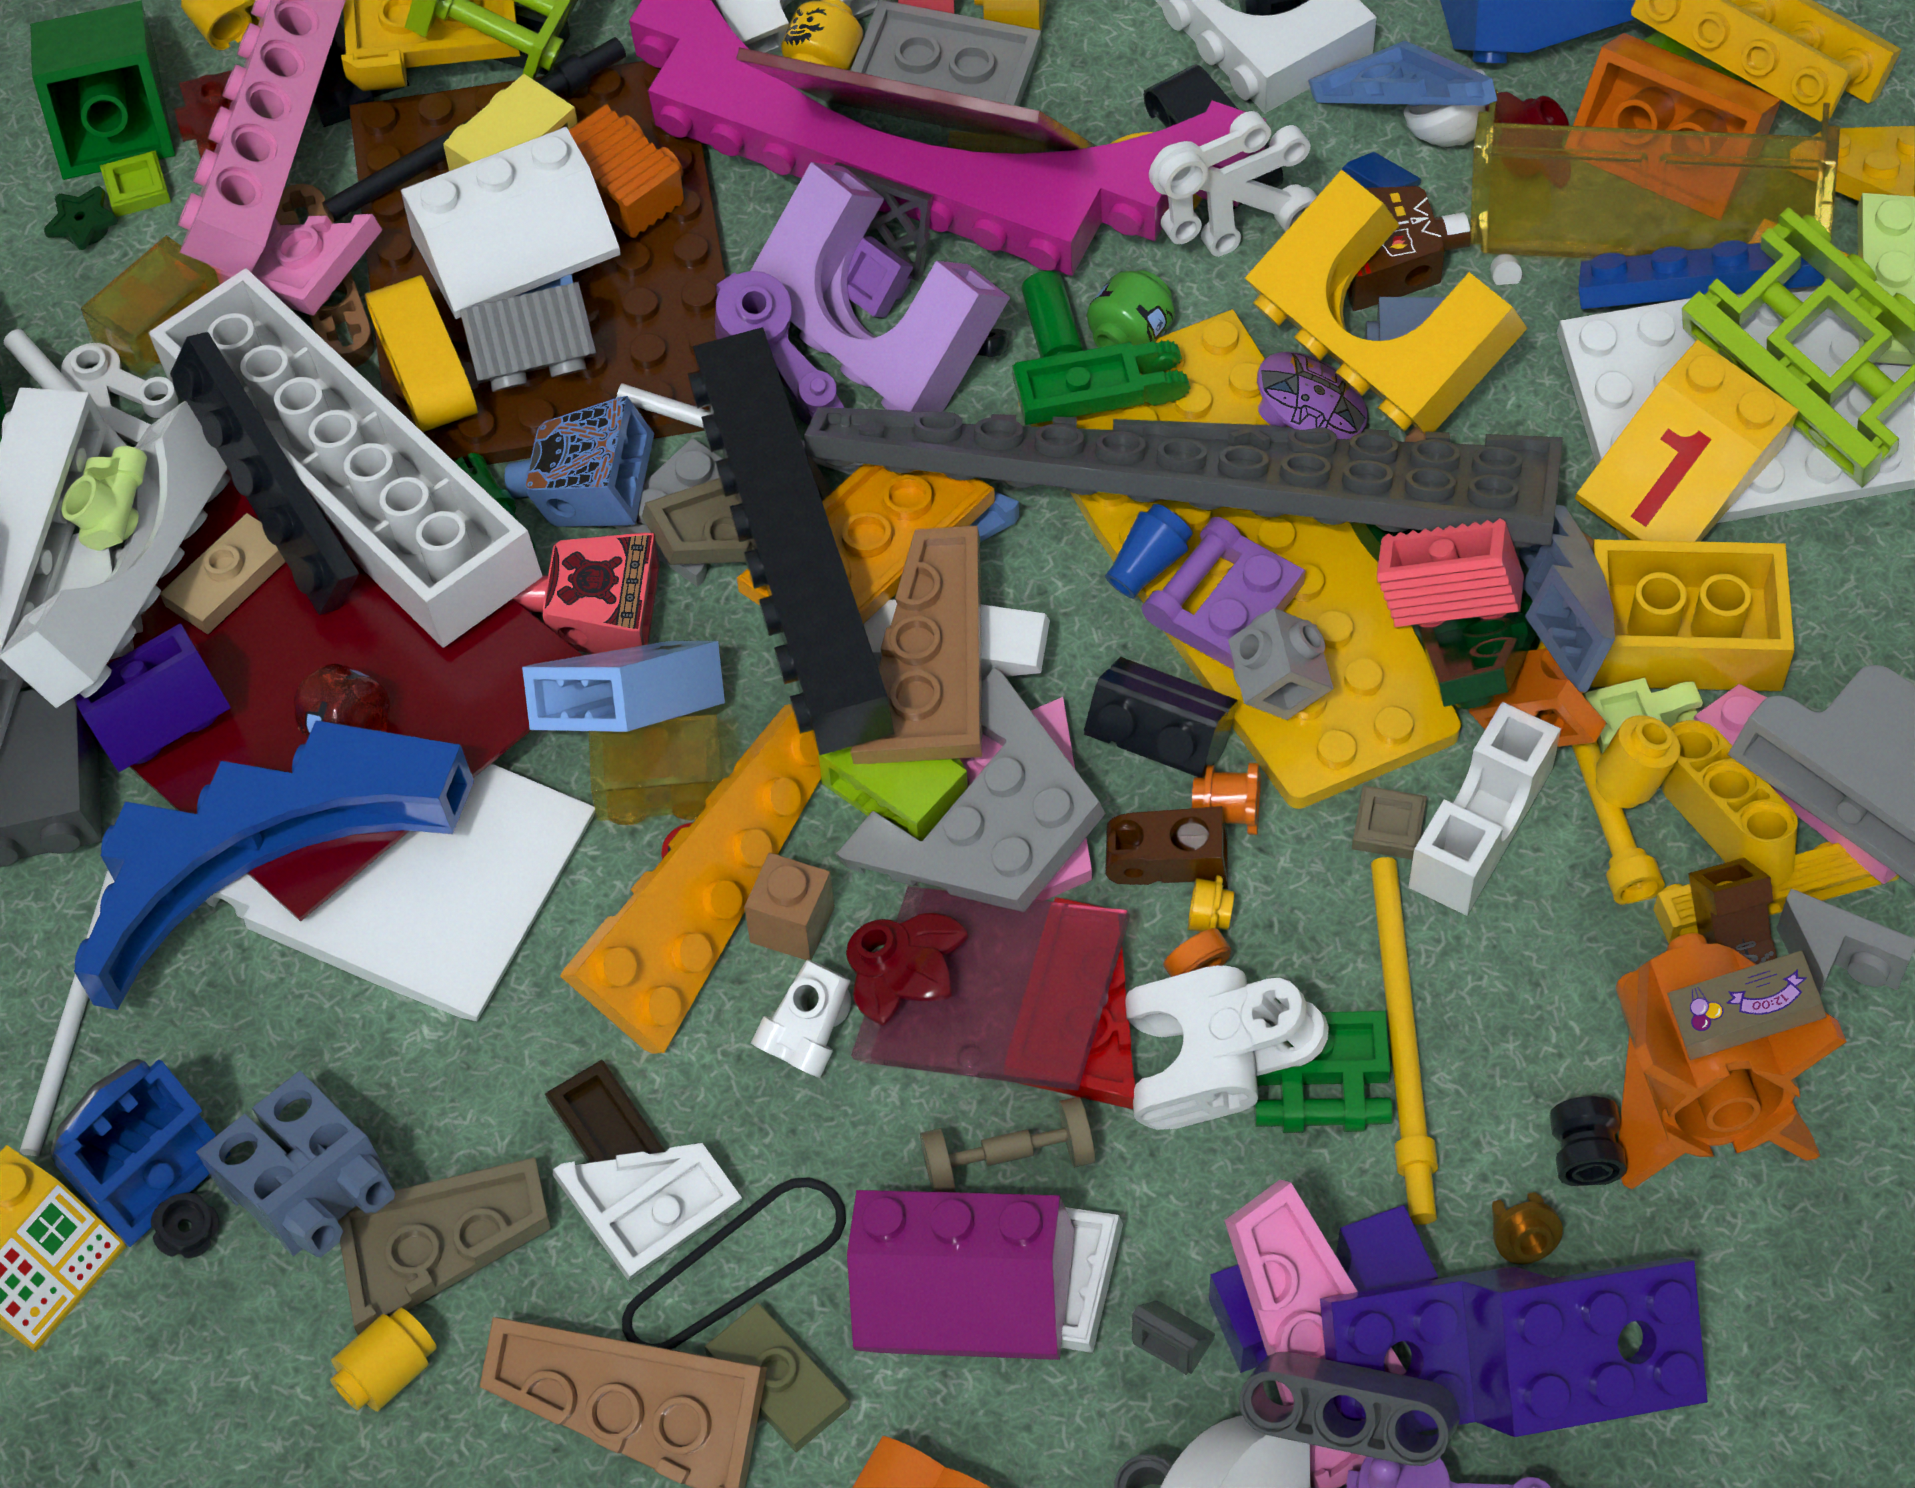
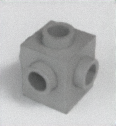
[1228,608,1334,720]

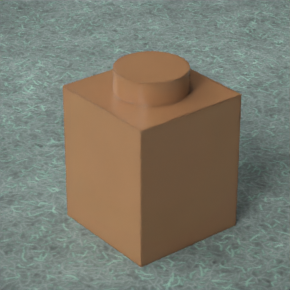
[744,853,835,960]

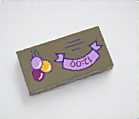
[1667,950,1826,1060]

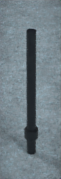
[322,37,626,223]

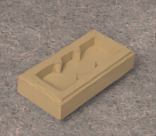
[160,513,286,634]

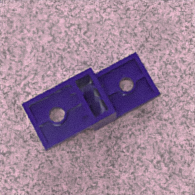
[1320,1257,1708,1437]

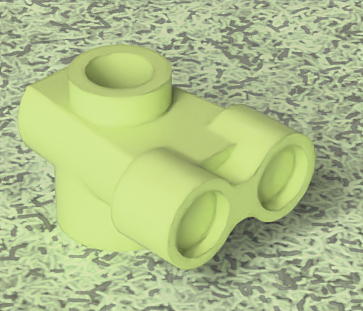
[61,446,147,551]

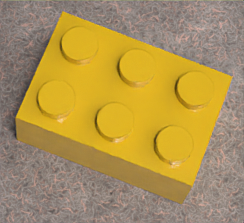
[1591,539,1795,691]

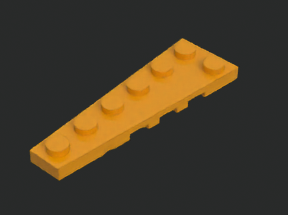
[560,704,821,1054]

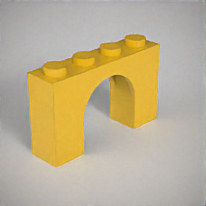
[1245,169,1528,435]

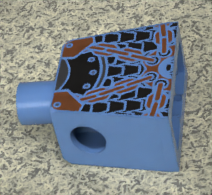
[504,396,654,527]

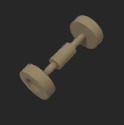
[920,1096,1095,1193]

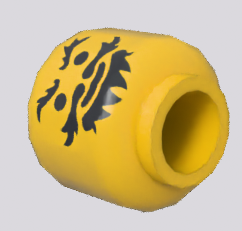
[781,0,863,71]

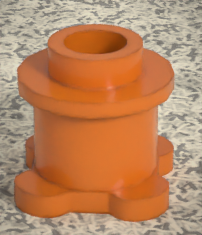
[1192,763,1261,835]

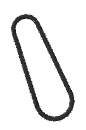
[622,1177,846,1349]

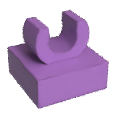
[847,235,913,317]

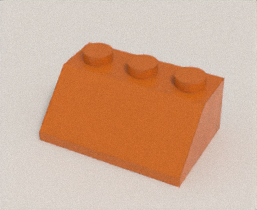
[1564,33,1781,221]

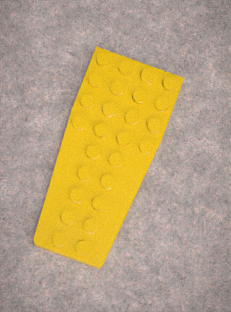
[1018,309,1461,809]

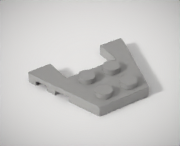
[836,668,1106,912]

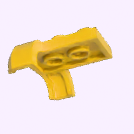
[341,0,520,91]

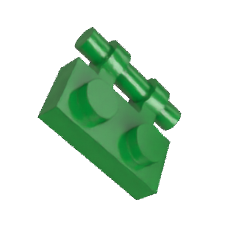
[1254,1011,1392,1133]

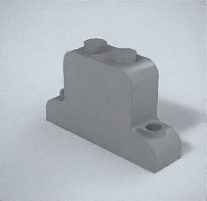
[1728,665,1915,886]

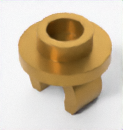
[1492,1192,1563,1264]

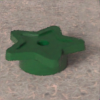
[44,186,118,250]

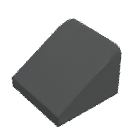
[1132,1301,1215,1375]

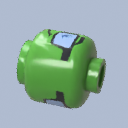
[1086,270,1175,348]

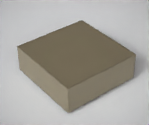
[1352,785,1427,860]

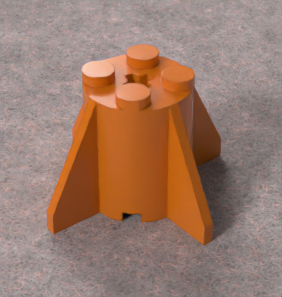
[1616,933,1847,1189]

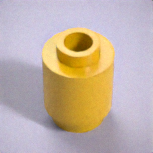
[1596,715,1681,808]
[330,1307,437,1412]

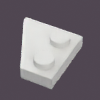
[553,1143,742,1282]

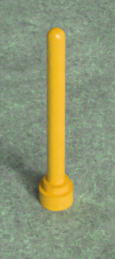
[1537,641,1665,905]

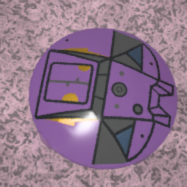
[1257,352,1367,439]

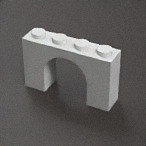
[1155,0,1377,114]

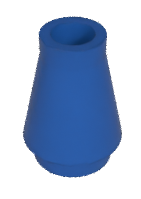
[1105,504,1193,599]

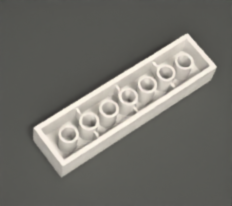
[148,268,543,648]

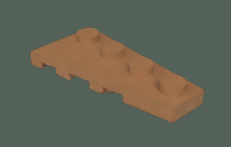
[850,526,982,764]
[479,1317,767,1488]

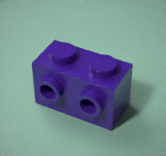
[73,623,231,773]

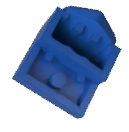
[50,1059,231,1247]

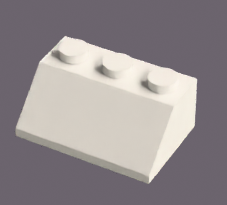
[401,127,621,319]

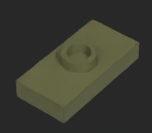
[704,1302,849,1453]

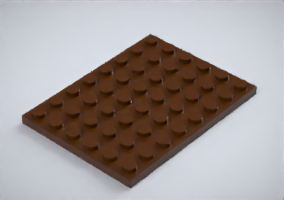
[349,61,725,468]

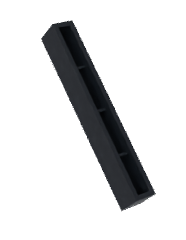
[687,327,895,755]

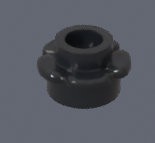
[151,1193,219,1259]

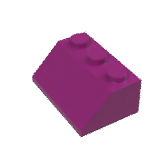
[847,1190,1075,1360]

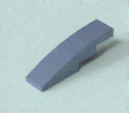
[1519,505,1615,692]

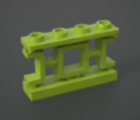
[1682,207,1915,488]

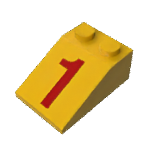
[1575,339,1799,542]

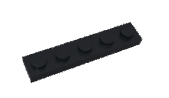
[170,332,359,615]

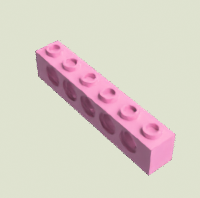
[178,0,345,275]

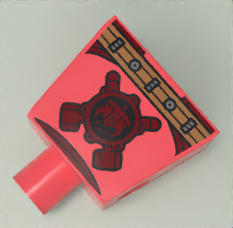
[513,533,660,654]

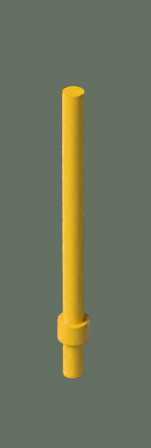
[1371,857,1438,1225]

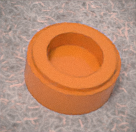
[1163,928,1231,977]

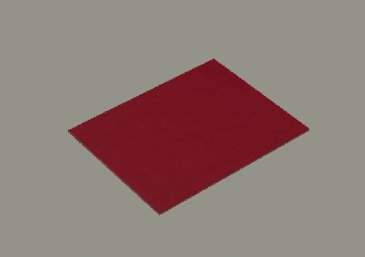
[106,468,583,922]

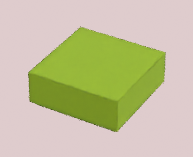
[100,151,171,217]

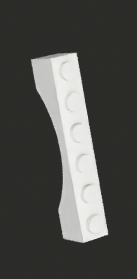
[0,401,230,708]

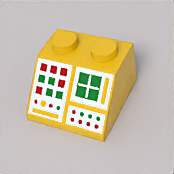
[0,1145,127,1352]

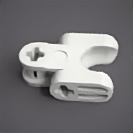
[1125,966,1329,1130]

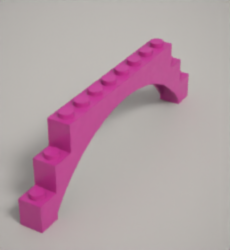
[629,0,1266,276]

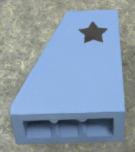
[522,641,725,732]

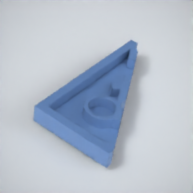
[1308,41,1497,106]

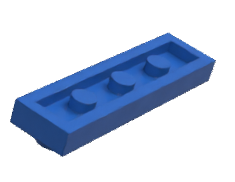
[1578,240,1825,309]

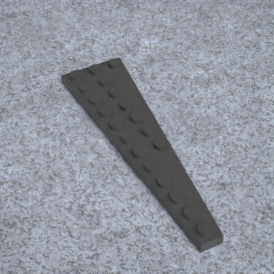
[804,407,1563,547]

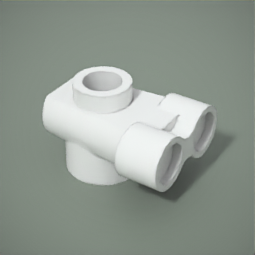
[751,959,851,1078]

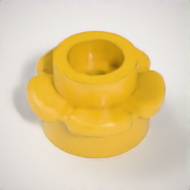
[1187,875,1234,932]

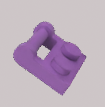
[1141,517,1305,670]

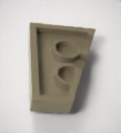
[642,457,832,565]

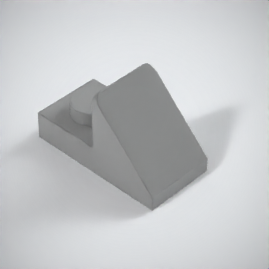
[1776,889,1915,996]

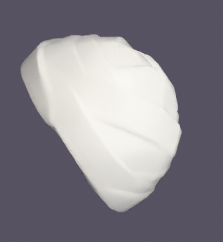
[1404,69,1490,148]

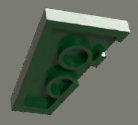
[1418,596,1537,709]

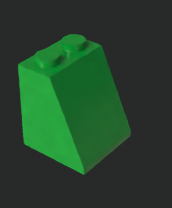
[30,0,175,180]

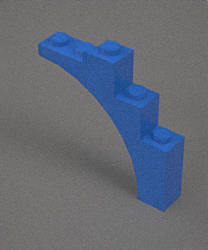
[74,720,474,1010]

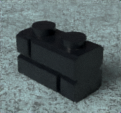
[1084,657,1238,777]

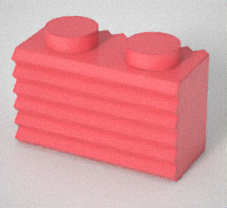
[1377,518,1524,627]

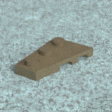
[338,1157,551,1335]

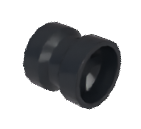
[1550,1096,1627,1186]

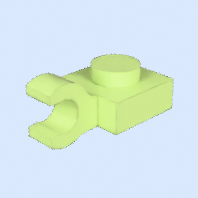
[1583,678,1703,754]

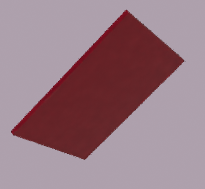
[736,47,1096,151]

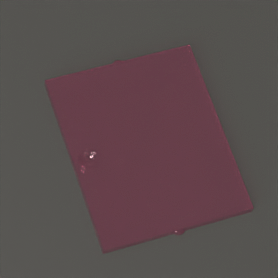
[851,886,1130,1090]

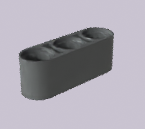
[1239,1352,1460,1466]

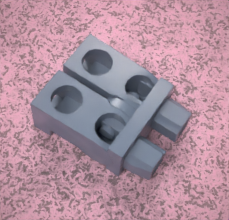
[196,1071,395,1258]

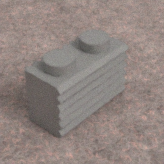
[460,282,596,392]

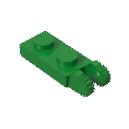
[1012,340,1191,425]

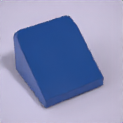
[1342,152,1421,188]

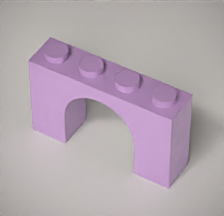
[750,162,1010,412]

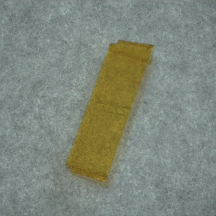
[1470,89,1840,259]

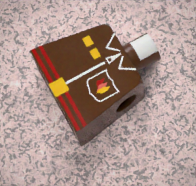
[1347,186,1471,311]

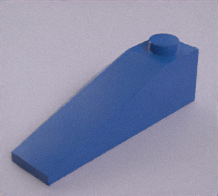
[1440,0,1636,63]

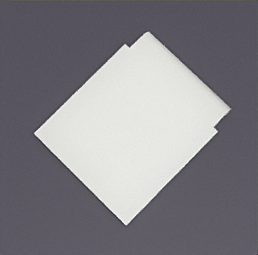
[205,764,596,1022]

